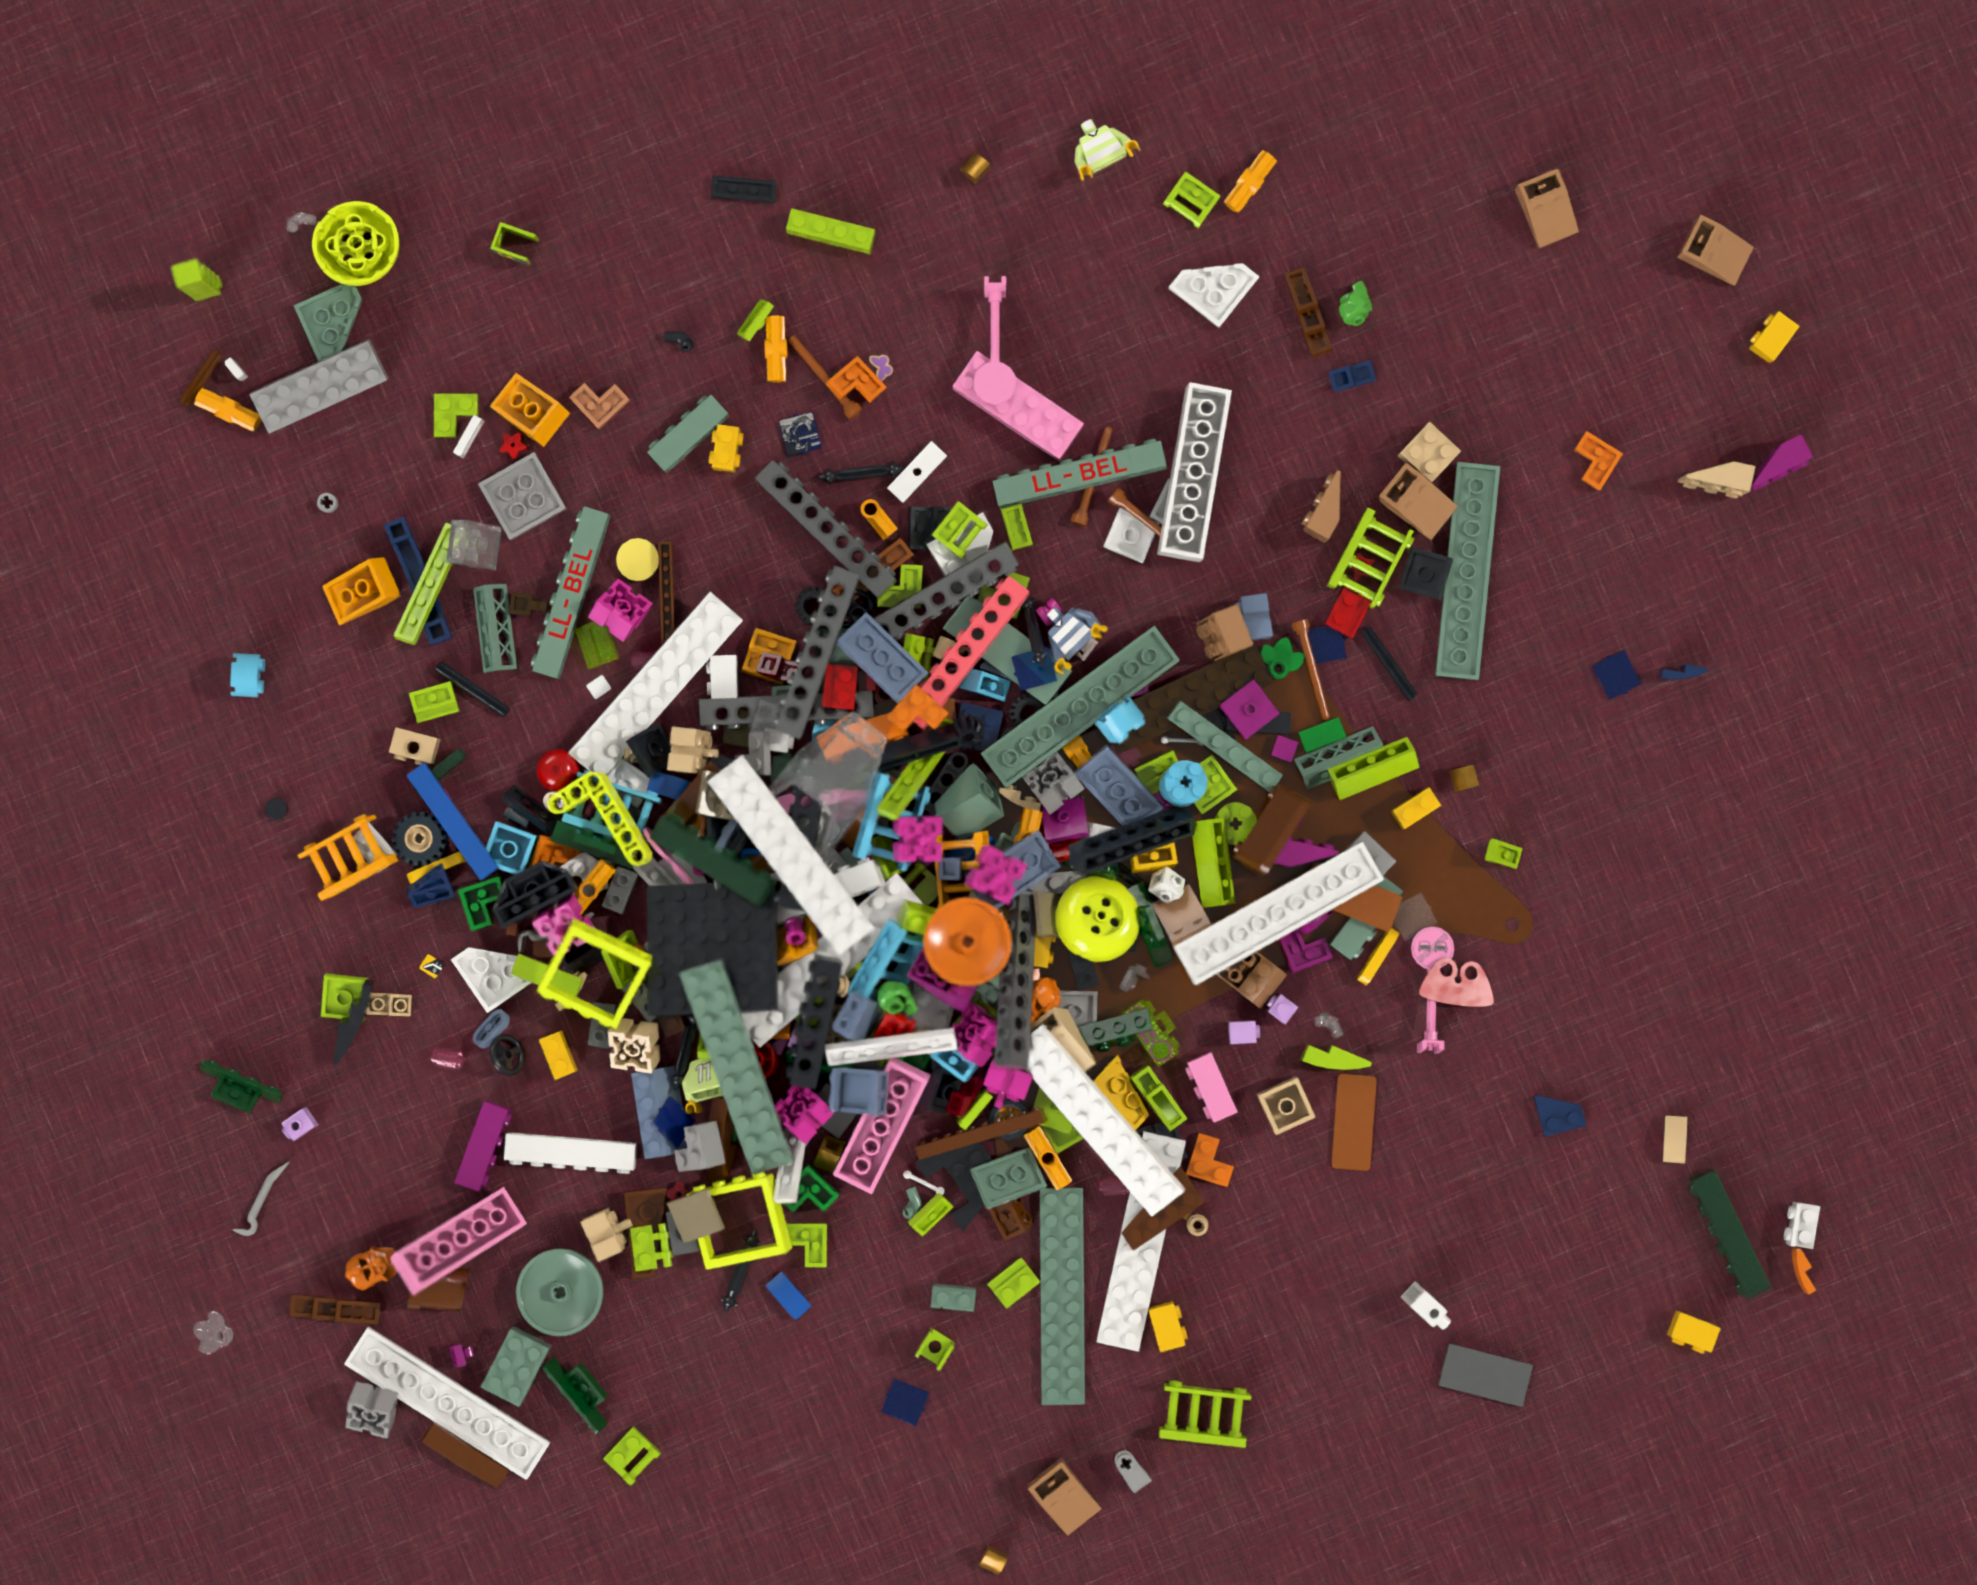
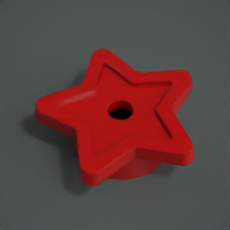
[500,432,527,460]
[1349,552,1375,580]

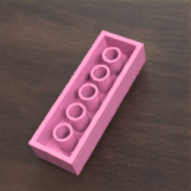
[953,351,1084,461]
[833,1057,931,1194]
[390,1187,527,1295]

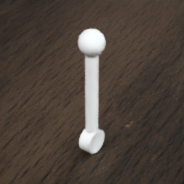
[1161,735,1203,745]
[903,1170,944,1195]

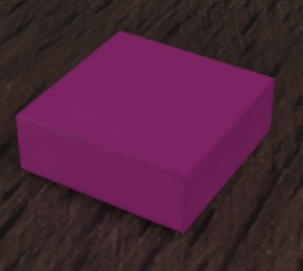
[1270,735,1298,763]

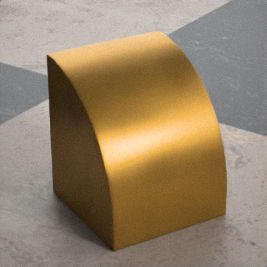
[960,153,990,184]
[1449,765,1479,792]
[813,1134,845,1173]
[978,1545,1008,1575]

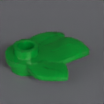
[1261,637,1304,679]

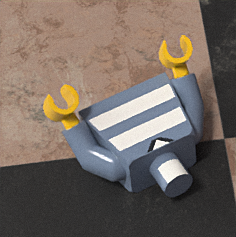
[1047,606,1107,674]

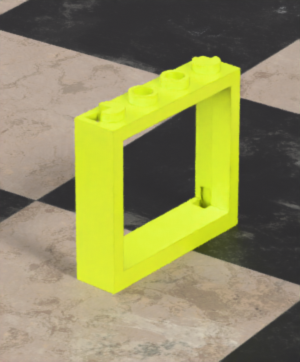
[537,918,652,1028]
[687,1172,792,1270]

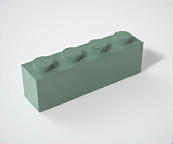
[647,395,730,474]
[1329,876,1403,960]

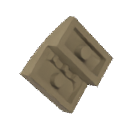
[695,770,737,821]
[1034,892,1062,938]
[667,1188,725,1243]

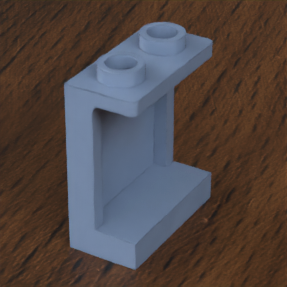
[832,991,885,1040]
[828,1068,889,1116]

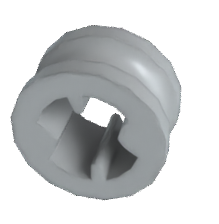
[317,493,338,513]

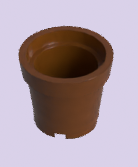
[407,1267,469,1312]

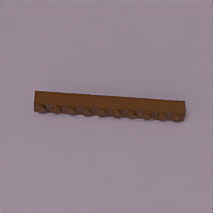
[658,541,675,646]
[915,1107,1047,1160]

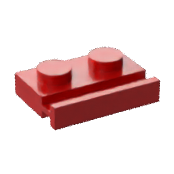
[1324,586,1372,639]
[822,664,858,710]
[872,1010,916,1038]

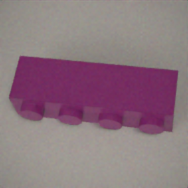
[454,1100,512,1192]

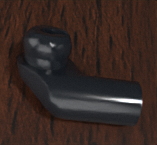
[664,331,694,352]

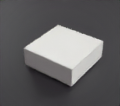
[225,358,248,381]

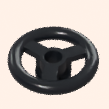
[832,589,873,628]
[490,1034,525,1076]

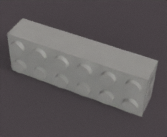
[249,339,388,434]

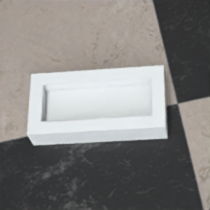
[453,415,484,459]

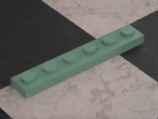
[1167,701,1283,792]

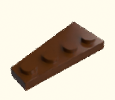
[1121,1166,1205,1251]
[624,1187,667,1279]

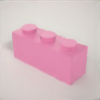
[1185,1052,1237,1122]

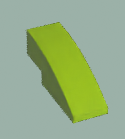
[510,953,583,997]
[1301,1044,1372,1070]
[1129,1065,1187,1131]

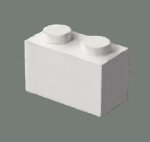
[706,655,739,699]

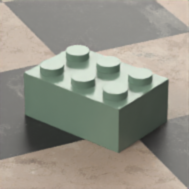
[481,1326,552,1407]

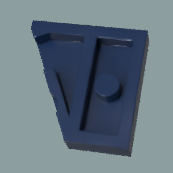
[407,863,455,909]
[1533,1095,1586,1137]

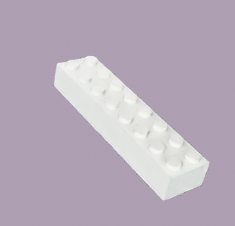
[1157,382,1232,562]

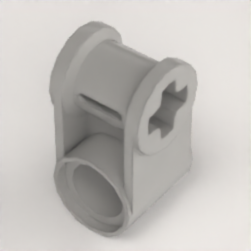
[1114,1450,1152,1494]

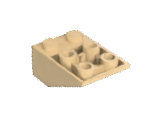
[1678,462,1755,498]
[1030,1007,1096,1072]

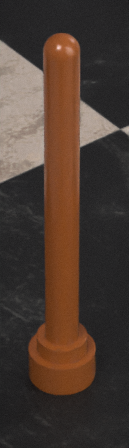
[789,336,863,420]
[1070,426,1112,527]
[1107,487,1162,537]
[1291,619,1330,721]

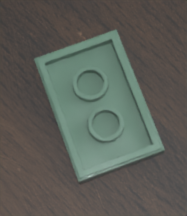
[970,1147,1047,1210]

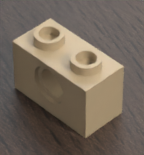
[389,727,440,765]

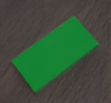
[1298,717,1346,753]

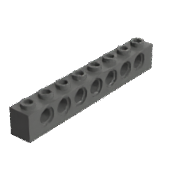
[755,460,897,599]
[873,541,1019,641]
[773,566,860,739]
[699,691,874,730]
[995,893,1036,1070]

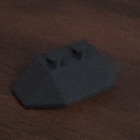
[493,861,578,929]

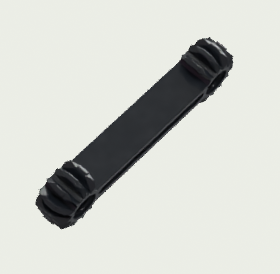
[844,714,985,782]

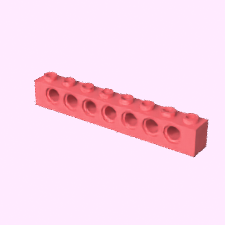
[913,576,1029,730]

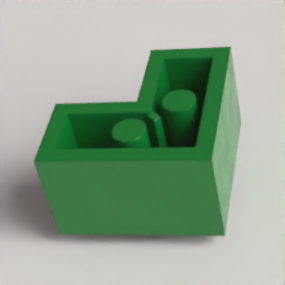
[458,876,504,931]
[784,1164,840,1212]

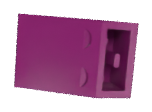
[1751,434,1813,491]
[1274,836,1339,867]
[907,946,979,1013]

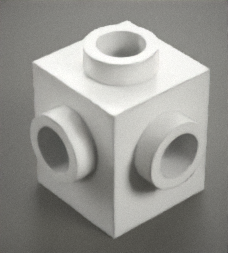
[1148,866,1185,904]

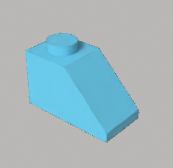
[958,669,1011,702]
[930,1047,979,1082]

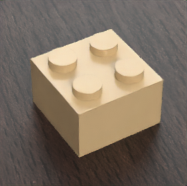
[1398,422,1461,483]
[1257,1076,1315,1135]

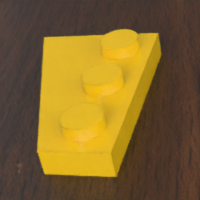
[1092,1055,1149,1130]

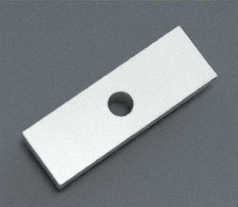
[887,441,947,503]

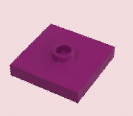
[1219,679,1280,740]
[1041,796,1089,844]

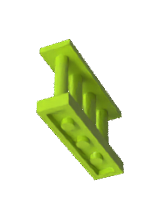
[1326,508,1414,609]
[1158,1380,1251,1448]

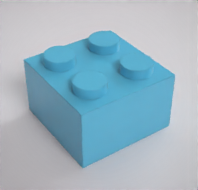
[486,821,539,874]

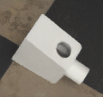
[1401,1281,1451,1330]

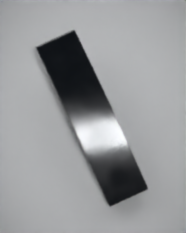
[333,979,375,1065]

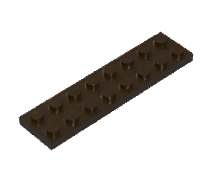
[1112,643,1273,755]

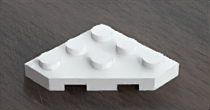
[1169,263,1259,328]
[926,512,993,600]
[451,947,532,1013]

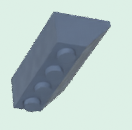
[631,1065,687,1159]

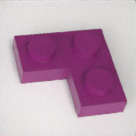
[1278,928,1333,974]

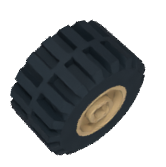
[392,812,450,867]

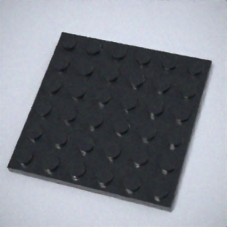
[647,880,779,1016]

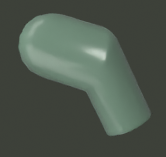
[903,1186,922,1219]

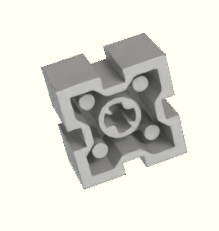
[1022,751,1084,814]
[346,1382,398,1439]

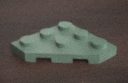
[293,284,362,361]

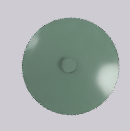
[516,1248,604,1336]

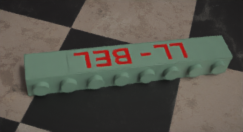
[993,439,1167,509]
[531,506,611,680]

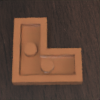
[569,383,630,429]

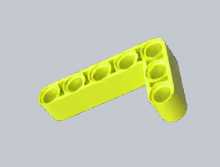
[548,771,652,866]

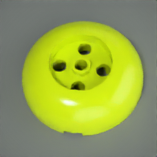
[312,201,399,286]
[1055,876,1140,962]

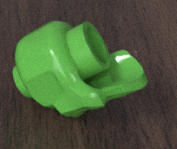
[1339,281,1372,326]
[876,981,918,1015]

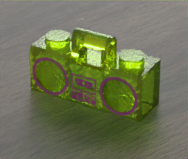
[1121,998,1180,1067]

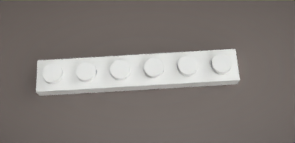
[825,1028,957,1066]

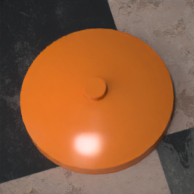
[923,898,1011,986]

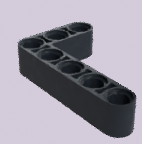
[878,752,968,828]

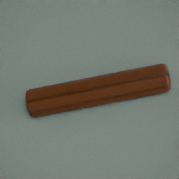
[179,349,223,407]

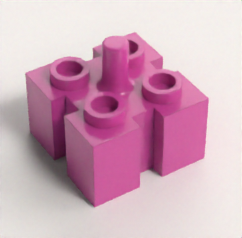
[589,579,653,642]
[893,815,942,862]
[964,845,1027,904]
[532,894,595,956]
[951,1002,997,1067]
[983,1058,1033,1108]
[774,1085,835,1144]

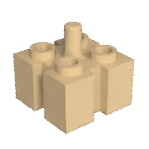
[667,727,719,774]
[608,1018,661,1073]
[581,1207,633,1262]

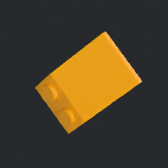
[490,373,570,447]
[322,557,401,625]

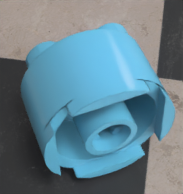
[231,653,265,697]
[1094,695,1145,743]
[1159,760,1207,807]

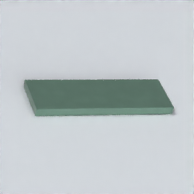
[943,596,1072,705]

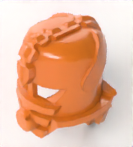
[1031,977,1061,1024]
[345,1246,398,1290]

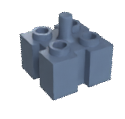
[1235,593,1273,641]

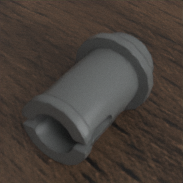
[503,805,529,827]

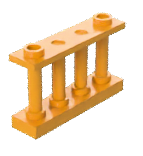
[298,814,398,901]
[935,831,989,909]

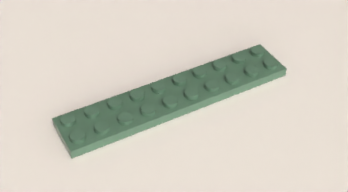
[1435,462,1500,680]
[980,626,1180,788]
[679,959,794,1174]
[1040,1187,1085,1405]

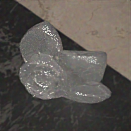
[193,1311,233,1354]

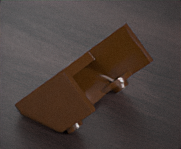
[1231,784,1311,877]

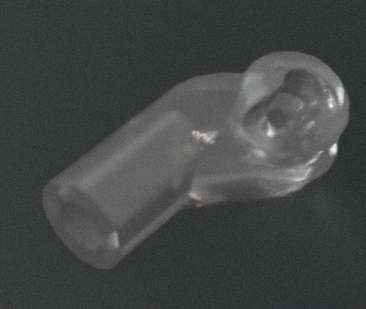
[1314,1013,1344,1039]

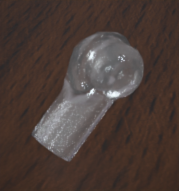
[285,213,316,232]

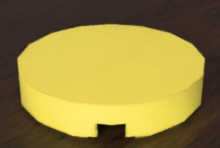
[616,538,659,582]

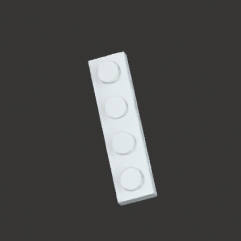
[773,1126,806,1204]

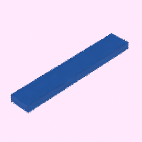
[407,763,499,880]

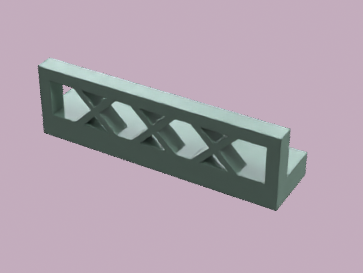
[473,584,517,673]
[1294,726,1383,790]

